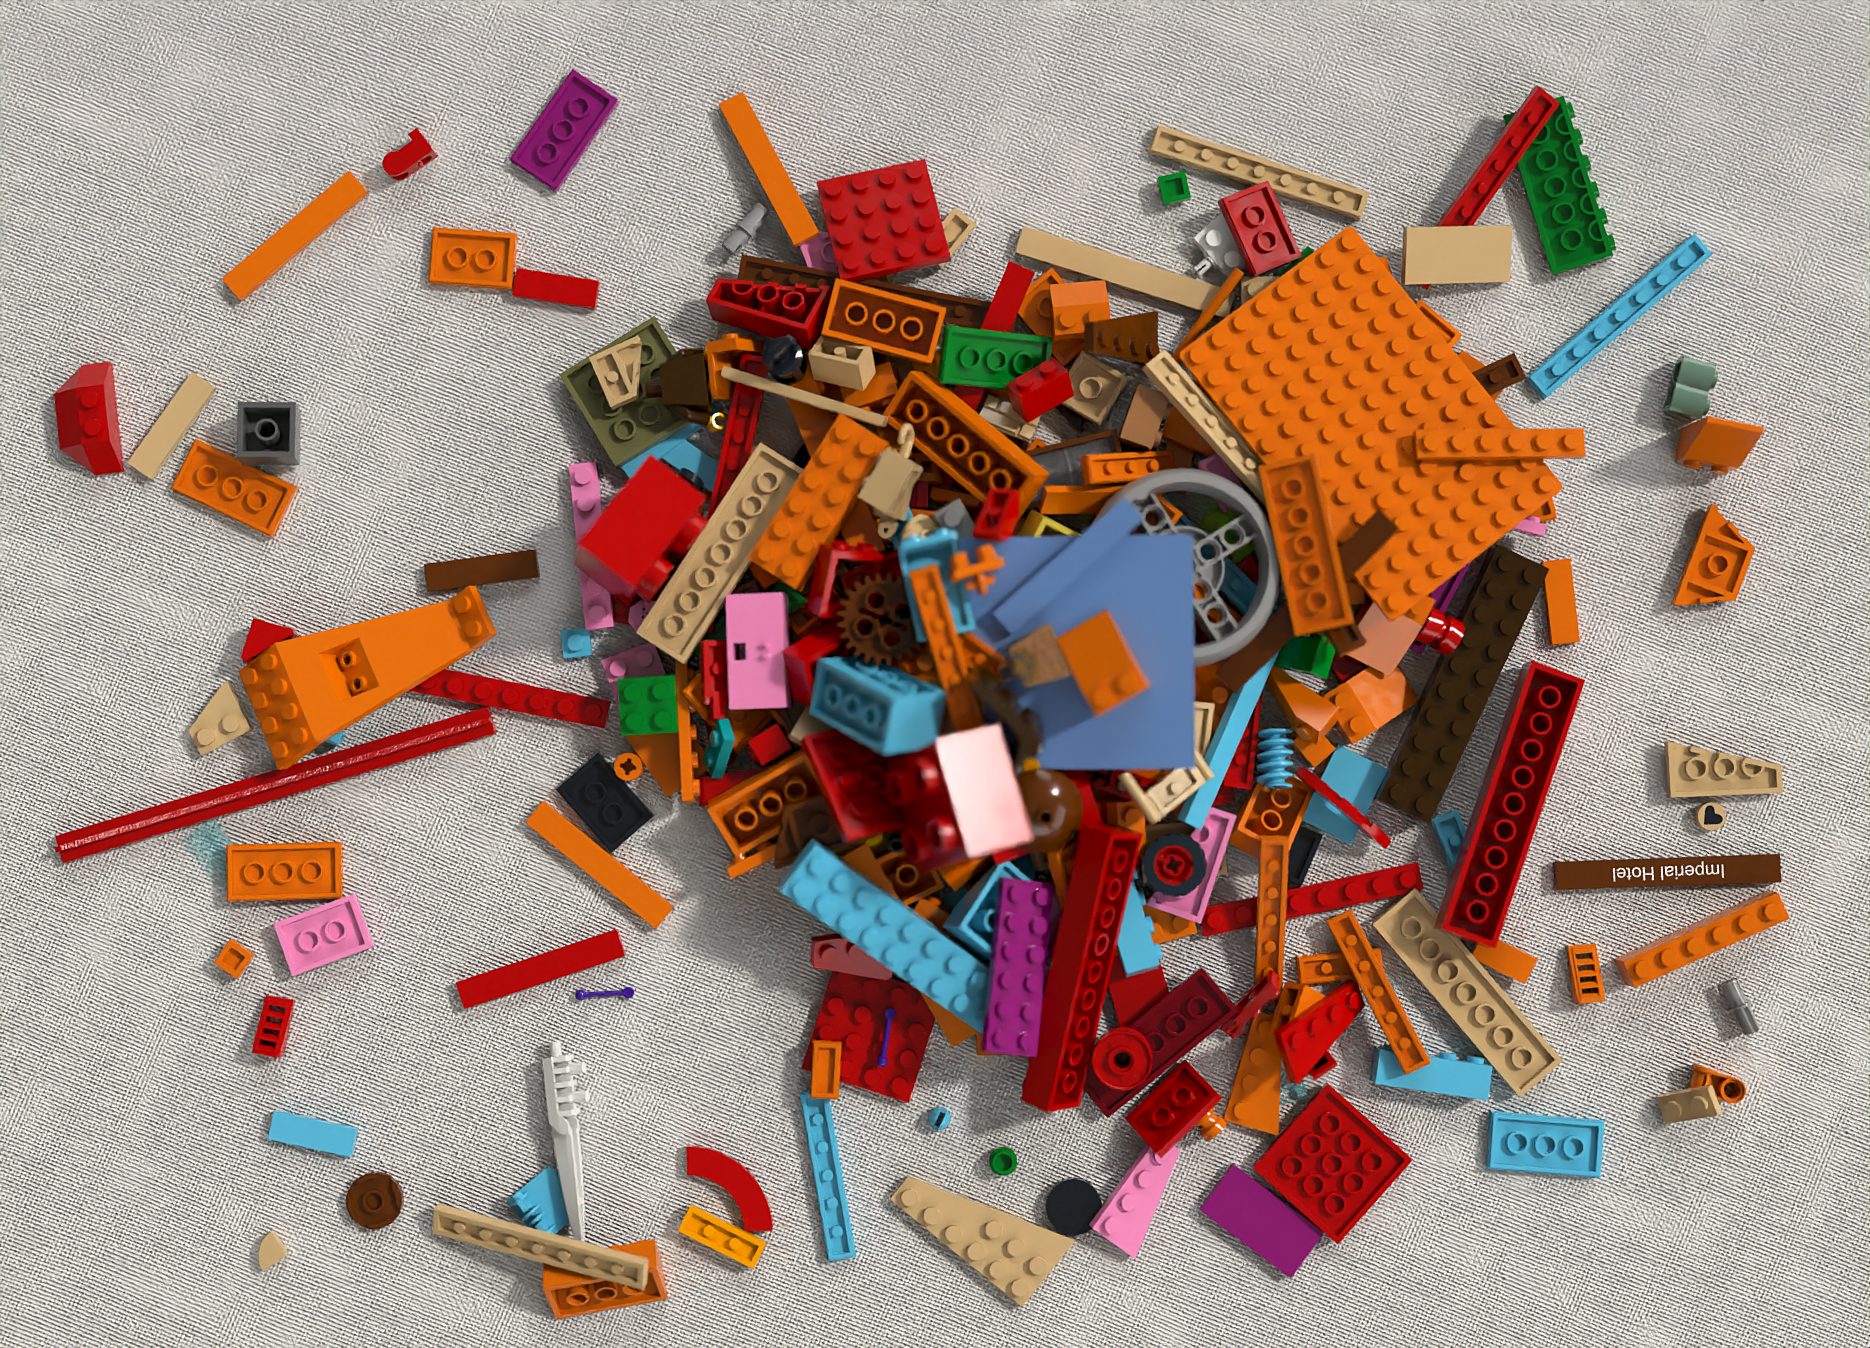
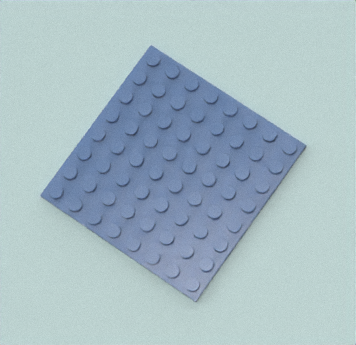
[960,534,1195,769]

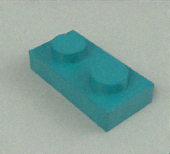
[704,719,735,778]

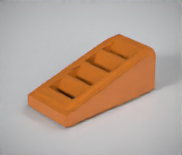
[1566,943,1605,1004]

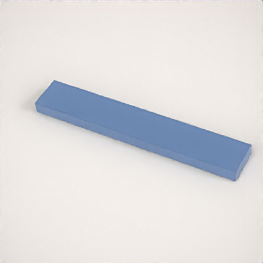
[993,497,1144,635]

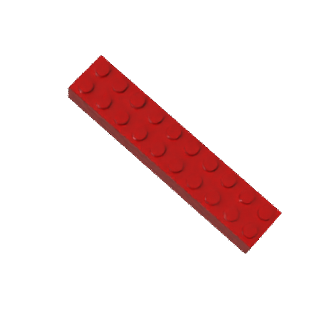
[1434,661,1585,948]
[1020,824,1143,1112]

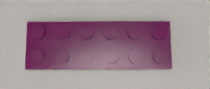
[980,877,1054,1057]

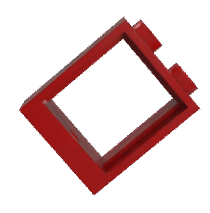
[807,540,884,621]

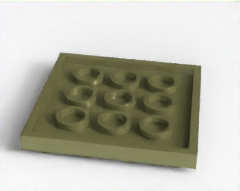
[559,316,691,469]

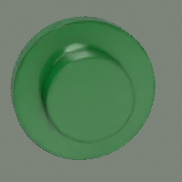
[989,1147,1017,1176]

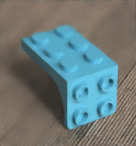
[898,528,976,643]

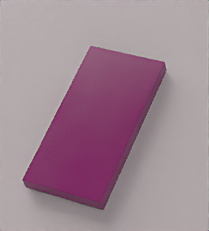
[509,69,619,193]
[1199,1163,1324,1278]

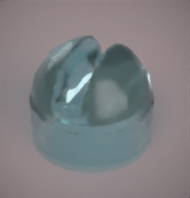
[1286,1079,1309,1101]

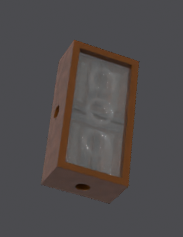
[1024,428,1130,512]

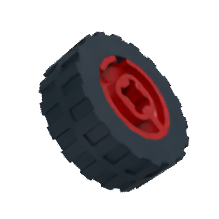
[1142,833,1207,897]

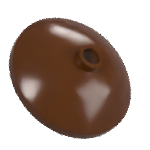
[1015,768,1083,853]

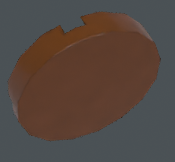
[346,1171,404,1229]

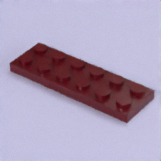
[1084,966,1239,1118]

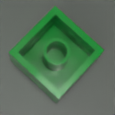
[617,673,679,736]

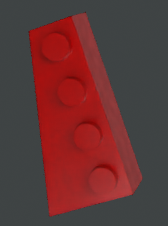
[706,278,832,349]

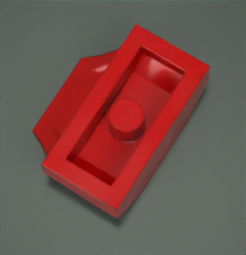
[971,488,1020,542]

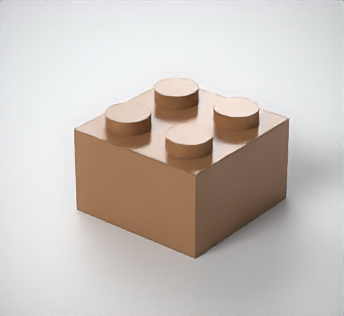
[1118,384,1173,452]

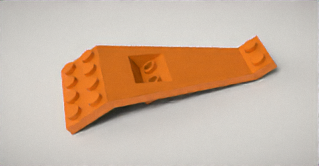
[238,586,497,769]

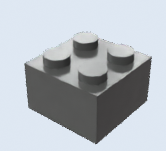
[237,402,301,465]

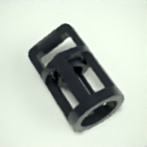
[762,334,808,385]

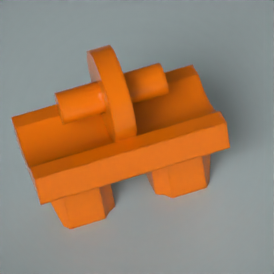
[947,544,1005,596]

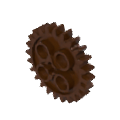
[836,573,921,666]

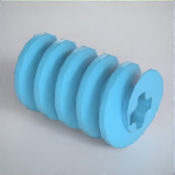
[1257,728,1293,789]

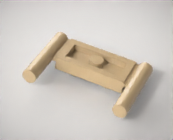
[1119,747,1215,825]

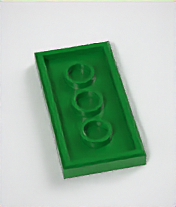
[937,325,1053,390]

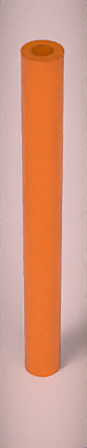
[1171,267,1244,365]

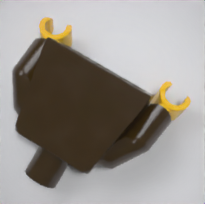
[645,348,724,432]

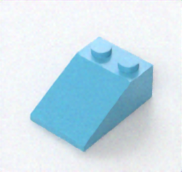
[943,861,1031,961]

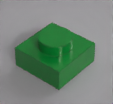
[1157,171,1191,206]

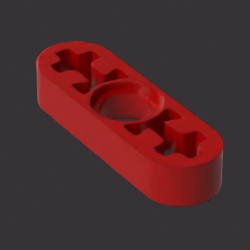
[1083,769,1157,802]

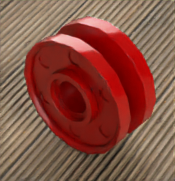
[1092,1026,1152,1091]

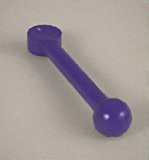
[575,987,634,1001]
[877,1008,896,1067]

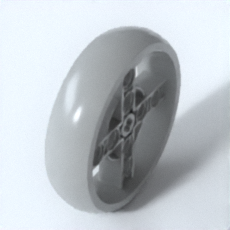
[1092,468,1282,667]

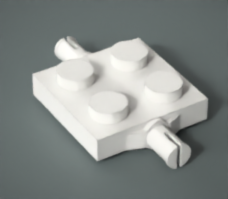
[1192,213,1246,279]

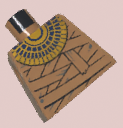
[998,623,1072,687]

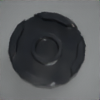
[1045,1177,1102,1236]

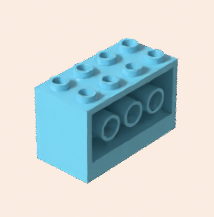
[809,655,946,754]

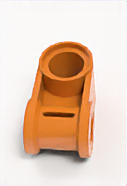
[1686,1064,1746,1103]

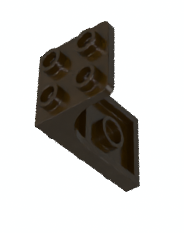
[969,663,1045,778]

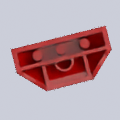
[54,362,124,476]

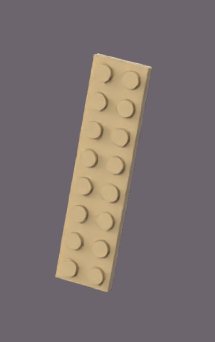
[636,442,804,664]
[1371,888,1563,1098]

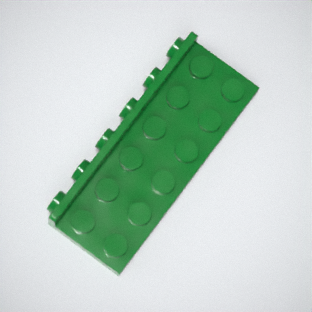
[1503,95,1616,276]

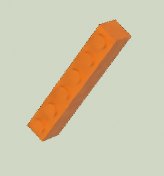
[1614,891,1790,988]

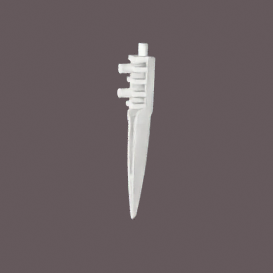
[542,1041,589,1242]

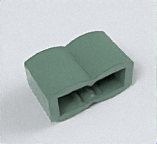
[1663,356,1718,421]

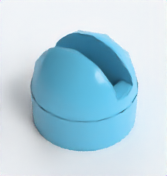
[928,1106,951,1130]

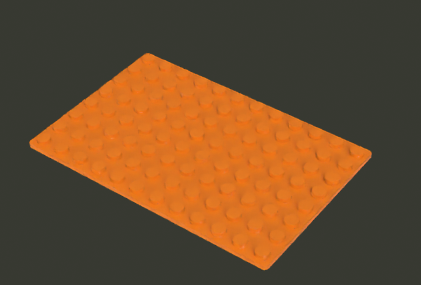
[1179,227,1562,621]

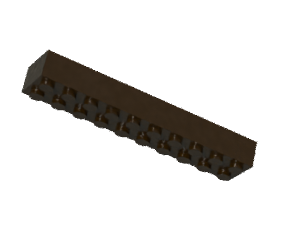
[1373,545,1549,824]

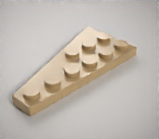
[890,1175,1075,1307]

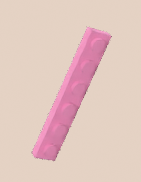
[569,462,615,631]

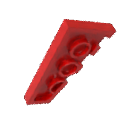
[1273,980,1365,1085]

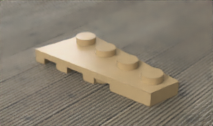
[1664,741,1783,798]

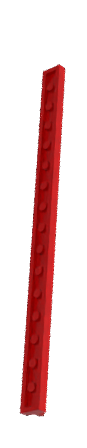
[55,706,497,863]

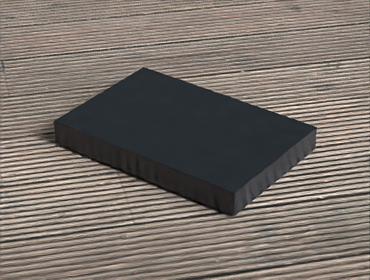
[556,752,655,853]

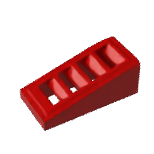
[252,995,295,1058]

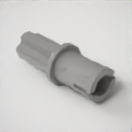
[1720,978,1760,1035]

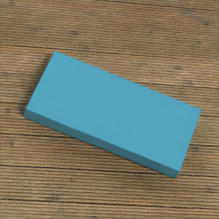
[1486,1111,1604,1178]

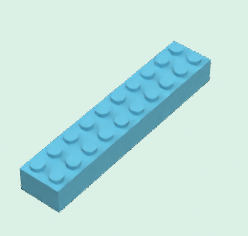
[778,838,990,1034]

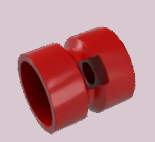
[1415,607,1465,655]

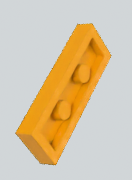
[678,1203,767,1269]

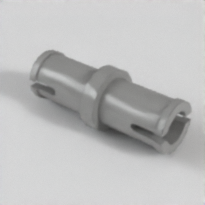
[722,202,770,257]

